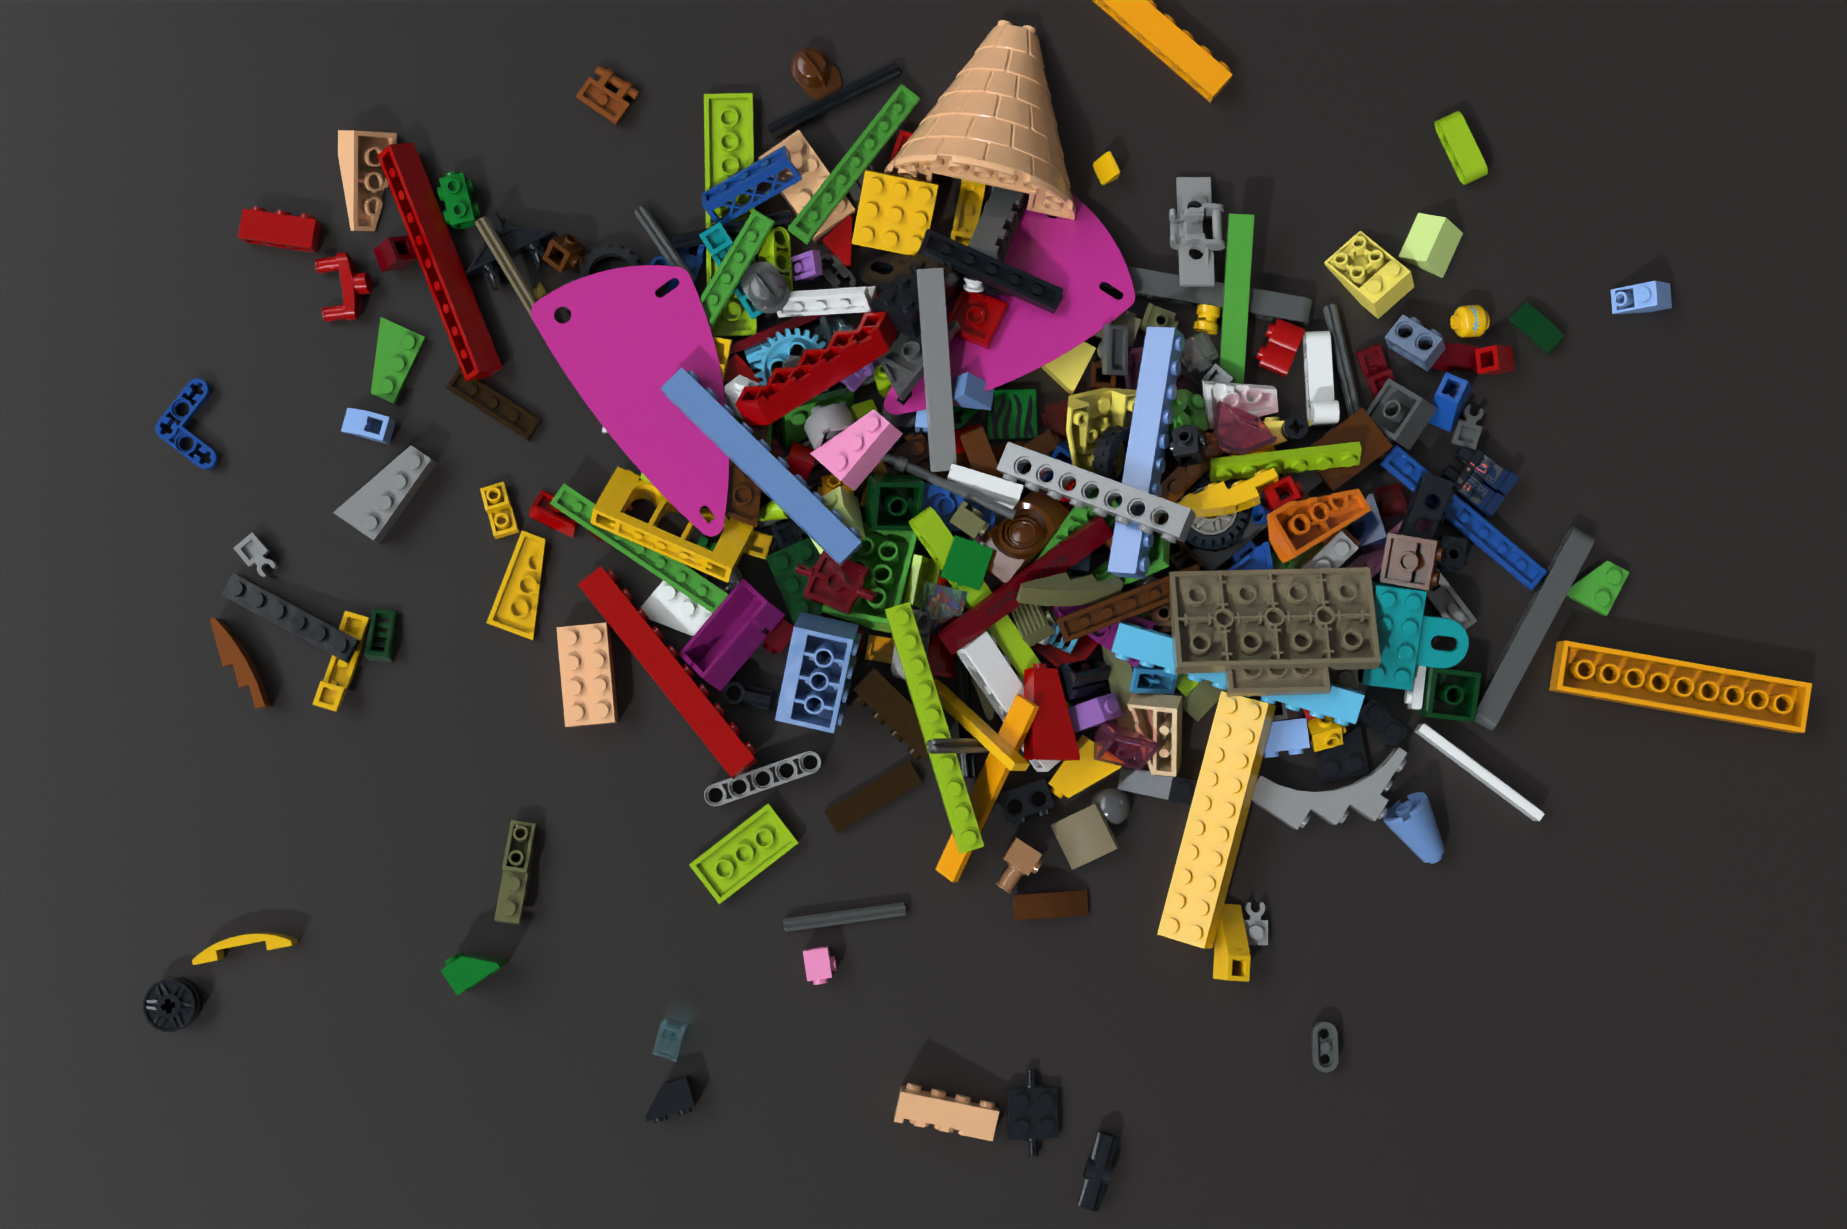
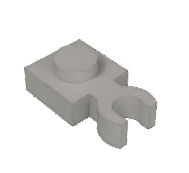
[233,532,278,578]
[1244,902,1268,945]

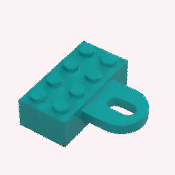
[1358,582,1469,691]

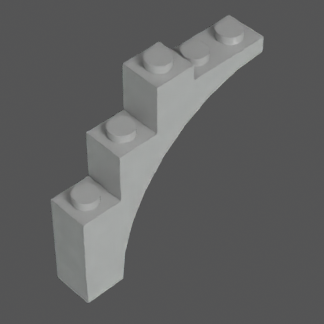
[1251,748,1407,830]

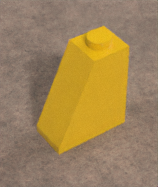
[1047,735,1124,799]

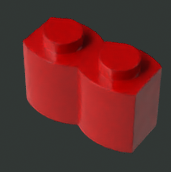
[1256,318,1306,378]

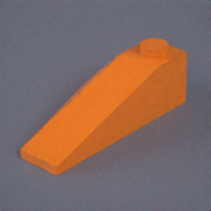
[1267,489,1371,564]

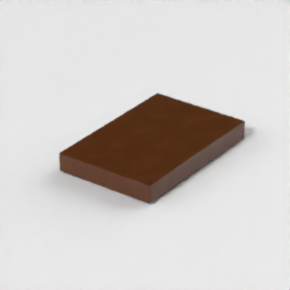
[1310,407,1393,492]

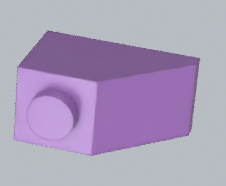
[1068,692,1123,733]

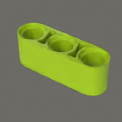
[1434,111,1488,185]
[758,226,793,291]

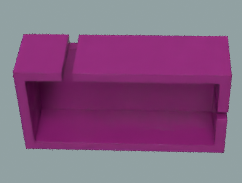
[679,578,785,691]

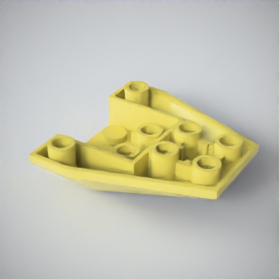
[1066,388,1137,481]

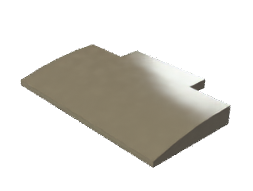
[1169,567,1381,697]

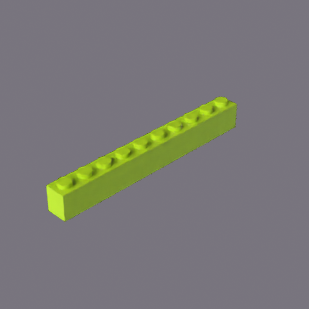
[884,602,984,854]

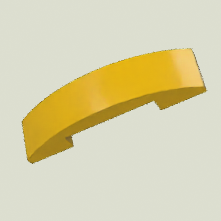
[950,179,986,246]
[312,611,370,712]
[192,932,298,965]

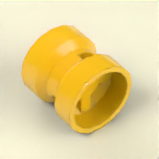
[1193,304,1222,335]

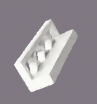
[777,286,877,318]

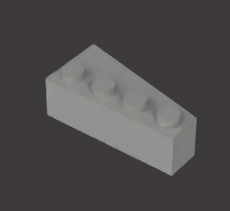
[333,445,437,543]

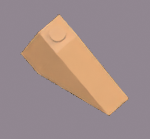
[338,130,397,231]

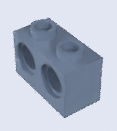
[1385,314,1446,372]

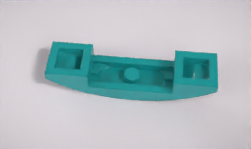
[699,222,764,320]

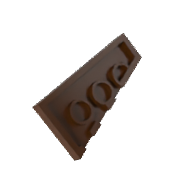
[710,419,768,528]

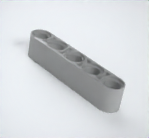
[704,751,822,807]

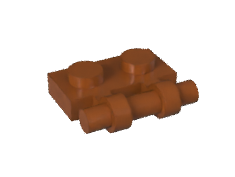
[576,65,640,126]

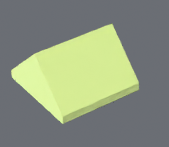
[1398,213,1463,278]

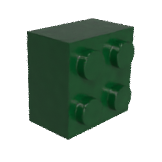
[864,474,924,531]
[1417,667,1482,723]

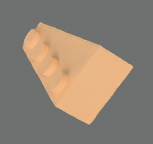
[894,1083,999,1141]

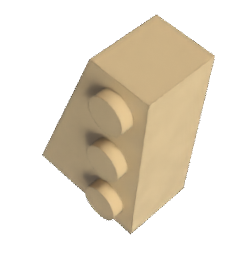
[1127,693,1182,777]

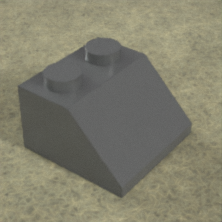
[1366,378,1437,451]

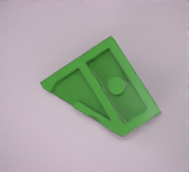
[1566,561,1629,616]

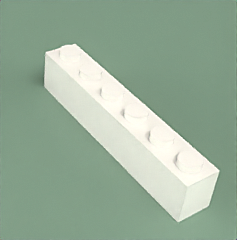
[956,632,1060,772]

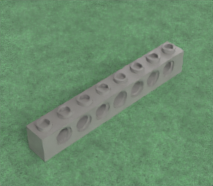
[997,442,1196,543]

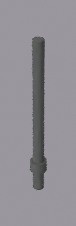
[881,452,1017,520]

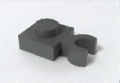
[1450,404,1484,451]

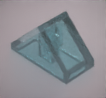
[653,1017,689,1062]

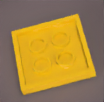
[852,169,938,256]

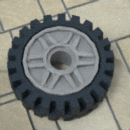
[1175,476,1249,552]

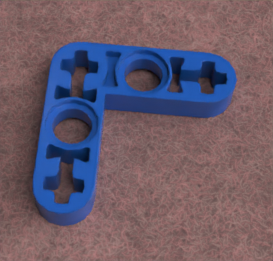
[155,378,219,470]

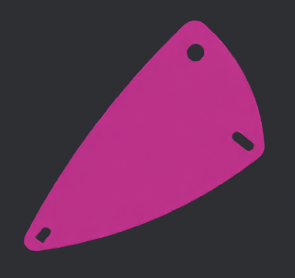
[884,193,1135,415]
[531,265,729,537]

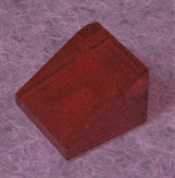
[1375,483,1407,518]

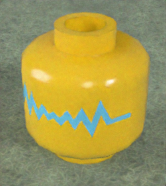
[1450,305,1490,338]

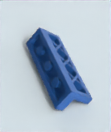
[701,145,802,225]

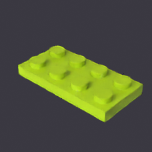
[689,803,799,904]

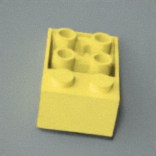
[1324,231,1415,319]

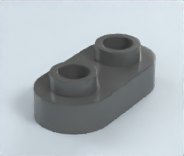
[1311,1021,1339,1073]

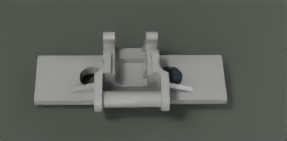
[1169,177,1225,287]

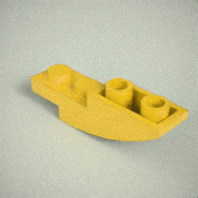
[1178,468,1279,517]

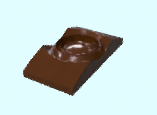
[979,489,1071,584]

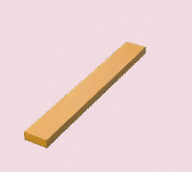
[935,694,1039,882]

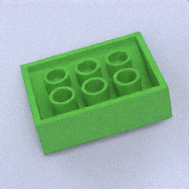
[822,522,921,633]

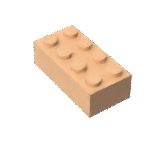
[758,130,856,244]
[556,623,619,727]

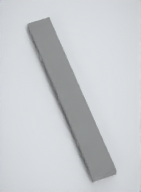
[917,268,957,472]

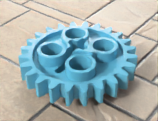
[754,327,828,395]

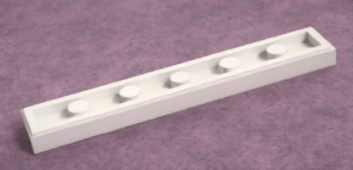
[1414,723,1545,821]

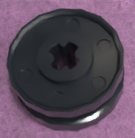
[143,977,202,1032]

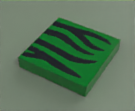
[987,389,1037,440]

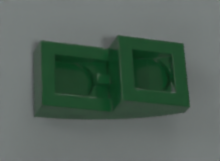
[1509,302,1565,355]

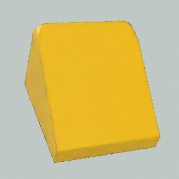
[1093,151,1121,185]

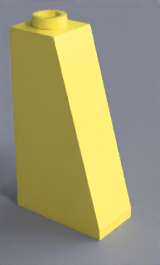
[1041,342,1096,395]

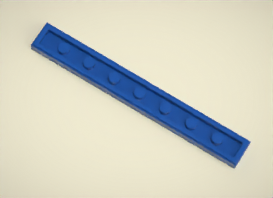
[1380,445,1548,590]

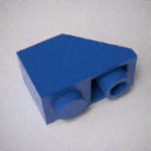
[1428,372,1472,433]

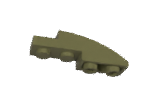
[494,820,536,925]

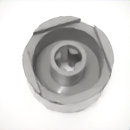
[804,402,856,450]

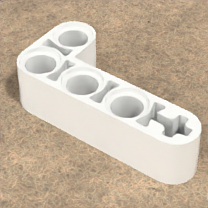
[1303,331,1340,427]

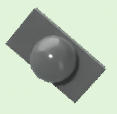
[1097,324,1129,376]

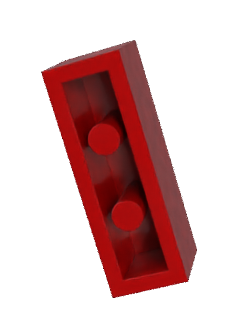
[238,206,322,253]

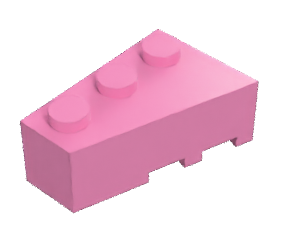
[810,410,903,491]

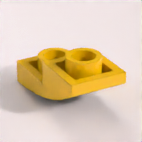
[480,481,519,539]

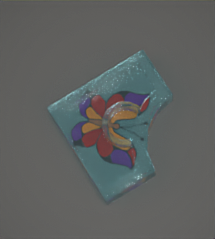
[919,581,967,636]

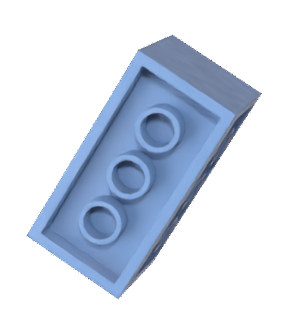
[775,612,862,733]

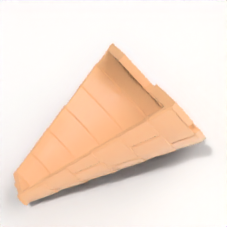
[884,20,1076,220]

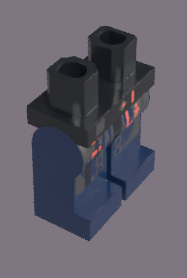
[1440,446,1520,518]

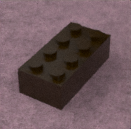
[853,668,929,760]

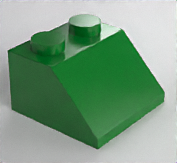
[441,952,508,996]

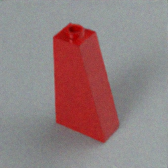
[1024,663,1080,761]

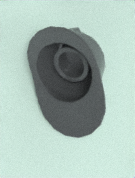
[741,262,790,314]

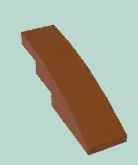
[210,617,272,709]

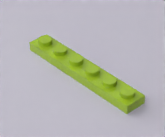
[1209,441,1362,482]

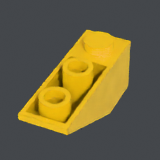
[1213,904,1251,982]

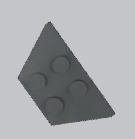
[878,320,961,401]

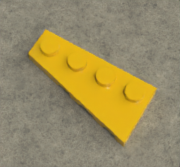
[486,530,545,640]

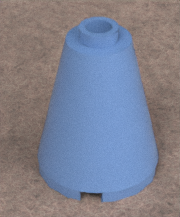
[1383,792,1445,864]

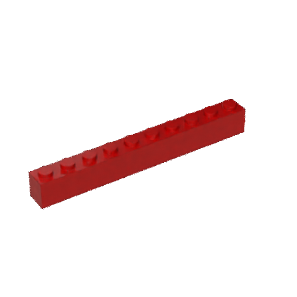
[377,142,502,382]
[578,566,757,779]

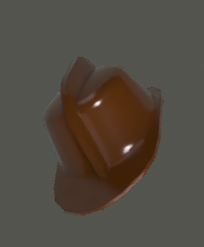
[790,47,842,100]

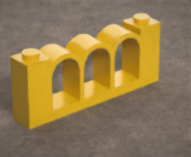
[590,466,754,583]

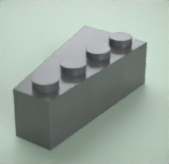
[968,186,1029,262]

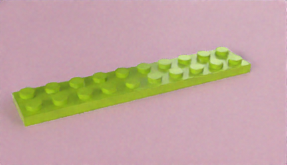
[704,93,757,338]

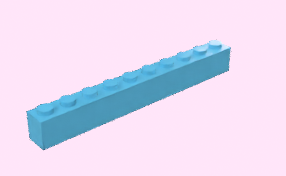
[1111,621,1365,726]

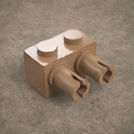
[996,837,1043,894]

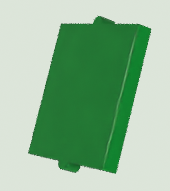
[940,535,994,591]

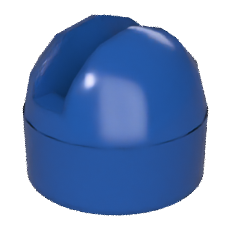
[1251,504,1272,524]

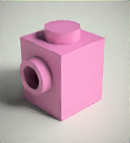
[803,946,837,985]

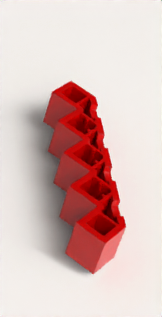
[735,311,898,426]

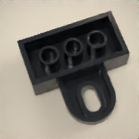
[859,251,966,339]

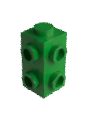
[437,171,481,231]

